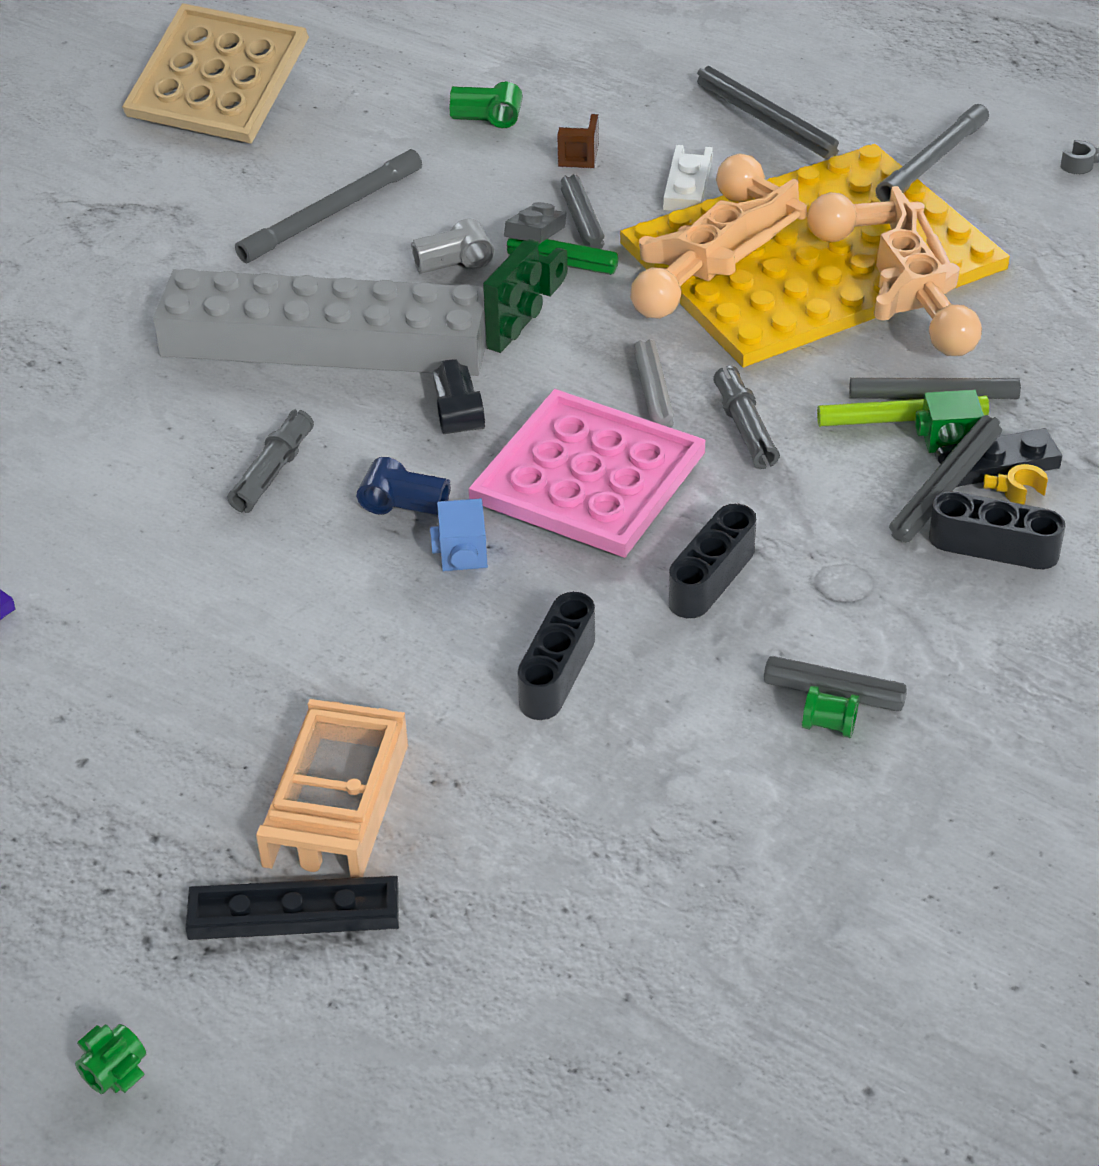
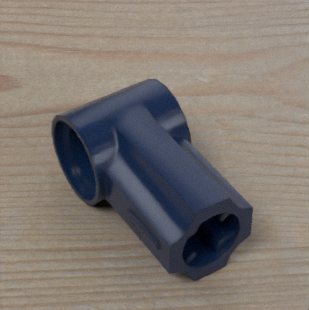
[356,457,451,515]

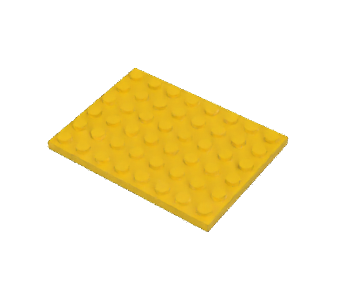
[620,143,1010,368]

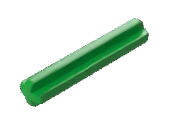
[507,238,618,275]

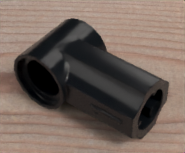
[433,359,485,434]

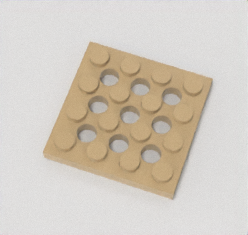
[122,3,309,144]

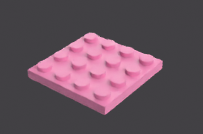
[469,389,706,558]

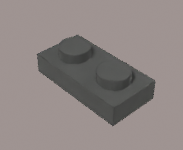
[504,202,567,243]

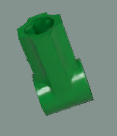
[449,81,523,128]

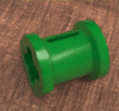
[802,686,860,738]

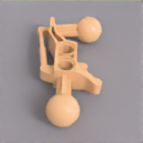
[630,153,807,319]
[807,186,982,356]

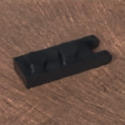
[935,428,1063,487]

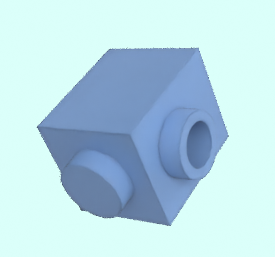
[430,498,488,571]

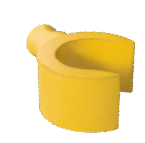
[983,464,1048,505]

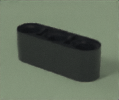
[929,491,1066,570]
[669,504,757,619]
[517,591,595,720]

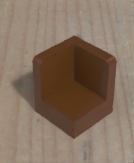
[557,114,599,168]

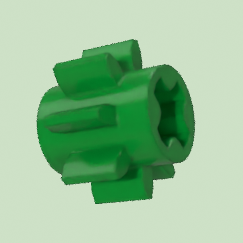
[75,1024,146,1094]

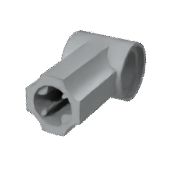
[411,218,494,274]

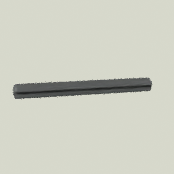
[697,66,839,159]

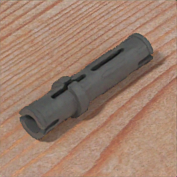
[713,365,780,469]
[227,409,314,513]

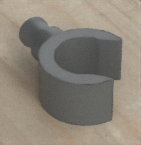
[1060,140,1099,174]

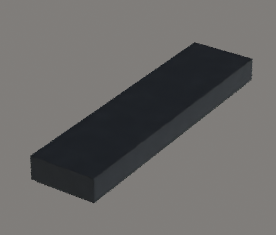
[185,876,399,940]

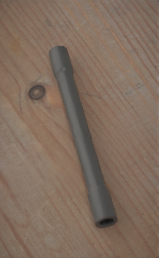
[876,104,989,202]
[235,149,422,263]

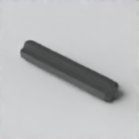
[561,174,605,249]
[764,656,907,712]

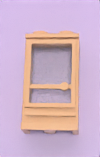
[256,699,408,878]

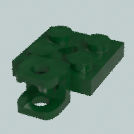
[483,239,568,353]

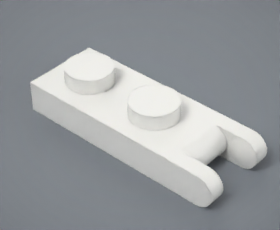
[663,144,713,211]

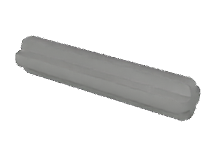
[634,339,674,428]

